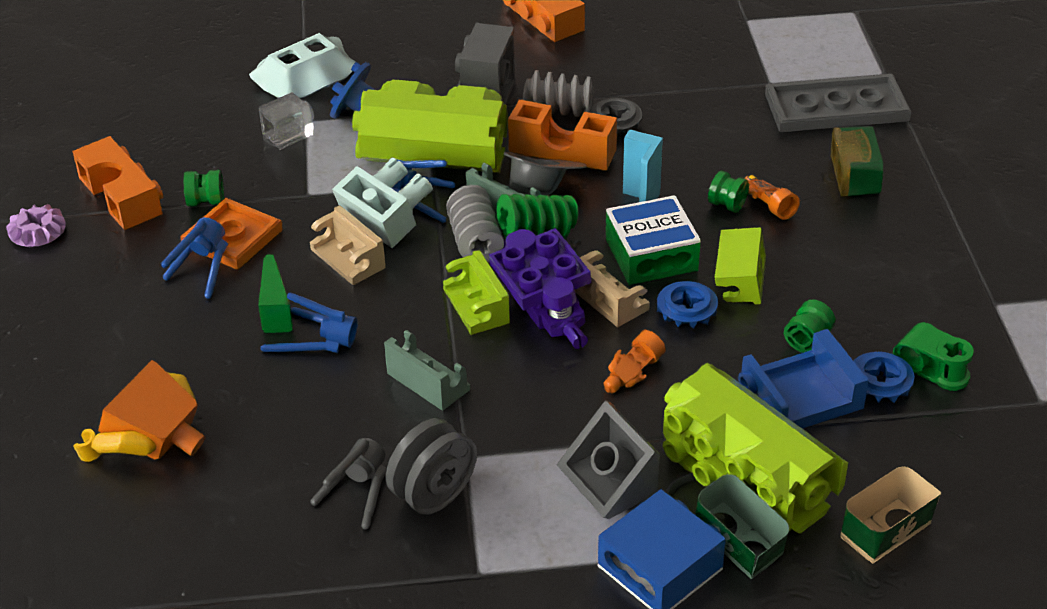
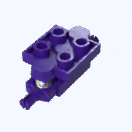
[489,228,591,349]

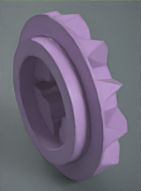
[6,204,66,247]

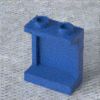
[738,329,869,429]

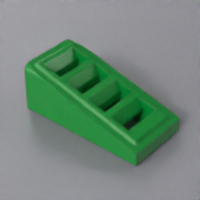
[258,254,293,333]

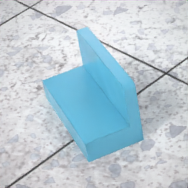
[623,130,663,202]

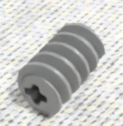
[523,70,594,117]
[446,185,504,262]

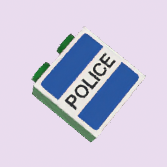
[606,195,700,285]

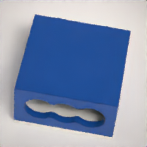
[598,489,726,609]

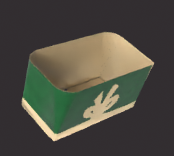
[840,467,941,564]

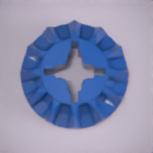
[657,281,718,329]
[854,352,914,403]

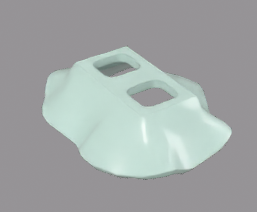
[249,33,355,99]

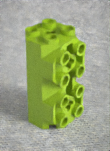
[352,79,508,173]
[663,363,848,533]

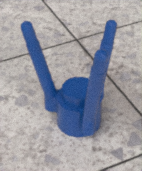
[392,159,455,223]
[161,217,228,299]
[260,293,358,353]

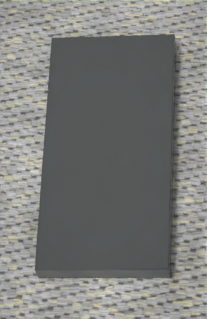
[765,74,911,132]

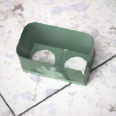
[695,474,789,579]

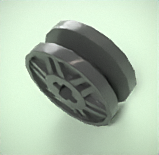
[385,418,477,515]

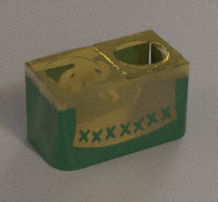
[831,126,883,196]

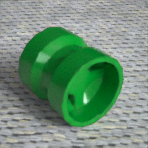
[183,170,224,206]
[784,300,836,353]

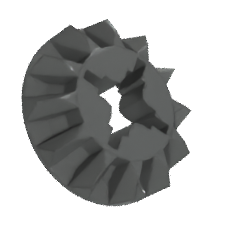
[589,98,642,134]

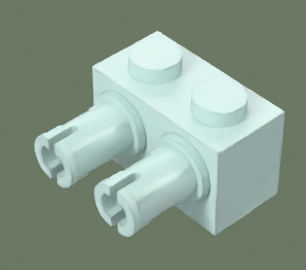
[332,158,433,248]

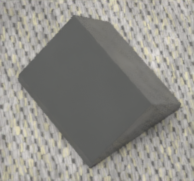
[557,400,660,519]

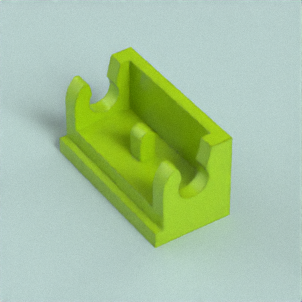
[715,227,766,304]
[443,250,510,335]

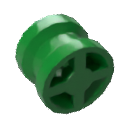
[708,170,750,213]

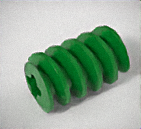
[496,194,578,239]

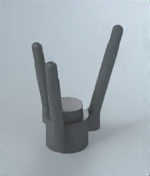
[311,438,387,529]

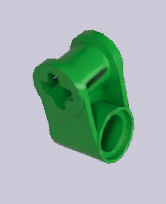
[893,322,974,391]

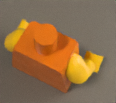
[73,360,206,462]

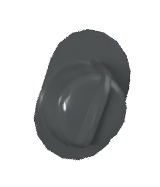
[504,152,587,195]

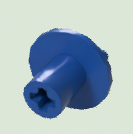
[330,62,375,119]

